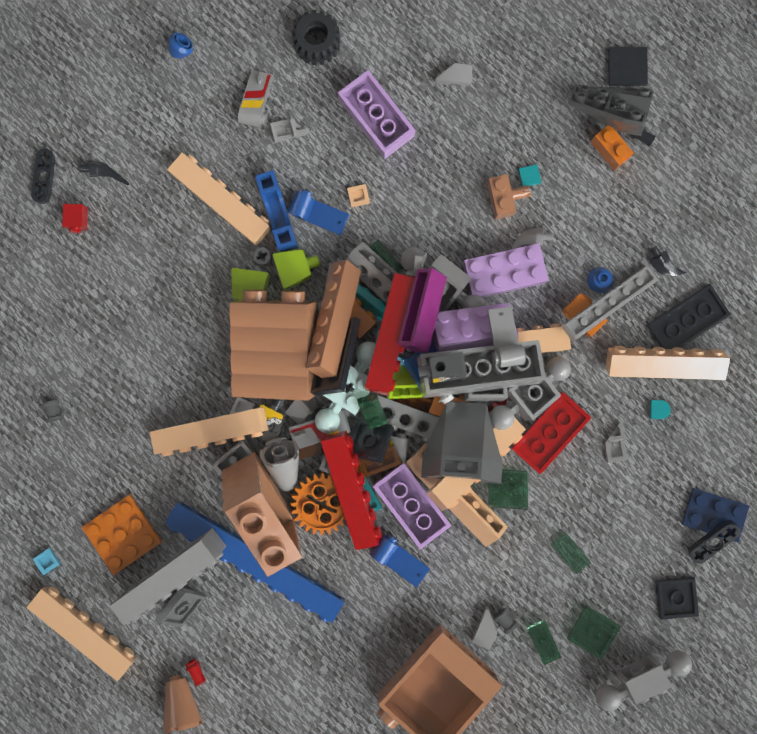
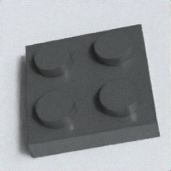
[155,588,206,627]

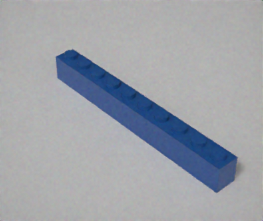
[165,501,345,623]

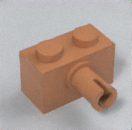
[487,174,531,220]

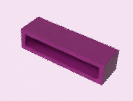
[398,268,447,353]

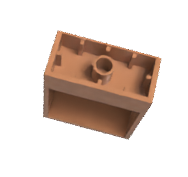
[230,289,318,401]
[221,452,302,577]
[377,624,502,734]

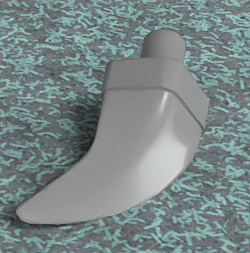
[512,227,554,249]

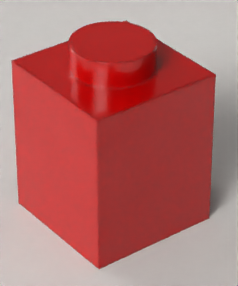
[62,204,88,234]

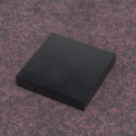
[608,47,648,86]
[352,420,394,463]
[655,577,699,620]

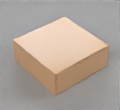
[347,184,370,208]

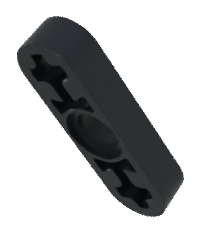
[31,148,56,204]
[688,520,740,563]

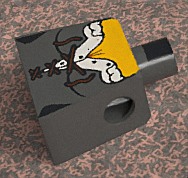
[418,351,467,383]
[257,399,286,442]

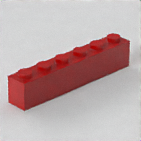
[365,273,415,396]
[321,430,382,551]

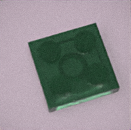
[488,469,528,510]
[567,605,621,660]

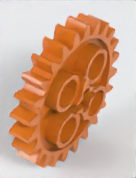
[290,472,346,536]

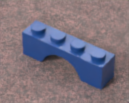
[255,170,298,252]

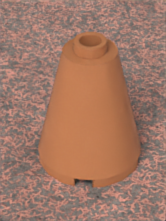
[163,675,203,734]

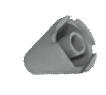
[260,437,299,491]

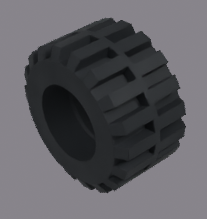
[292,10,341,66]

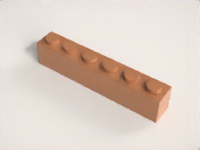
[306,260,361,378]

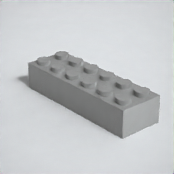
[417,340,546,398]
[109,528,226,625]

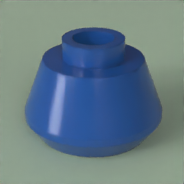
[168,33,193,59]
[587,267,613,293]

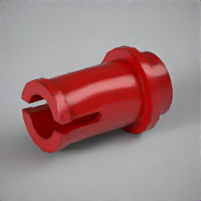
[185,659,206,686]

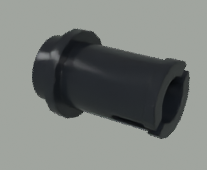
[629,129,656,147]

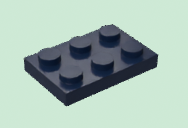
[682,488,750,543]

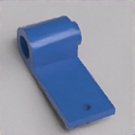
[288,189,350,236]
[369,534,430,588]

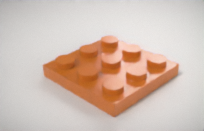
[81,494,163,576]

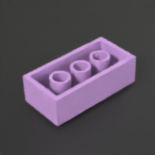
[338,70,415,159]
[462,243,549,298]
[432,303,518,352]
[373,462,451,549]

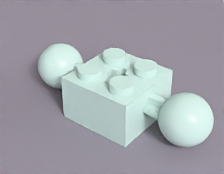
[315,341,376,433]

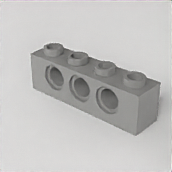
[346,242,397,303]
[365,394,440,443]

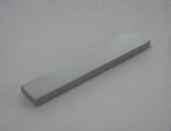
[561,265,659,342]

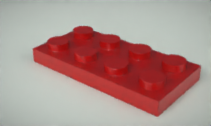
[511,392,591,475]

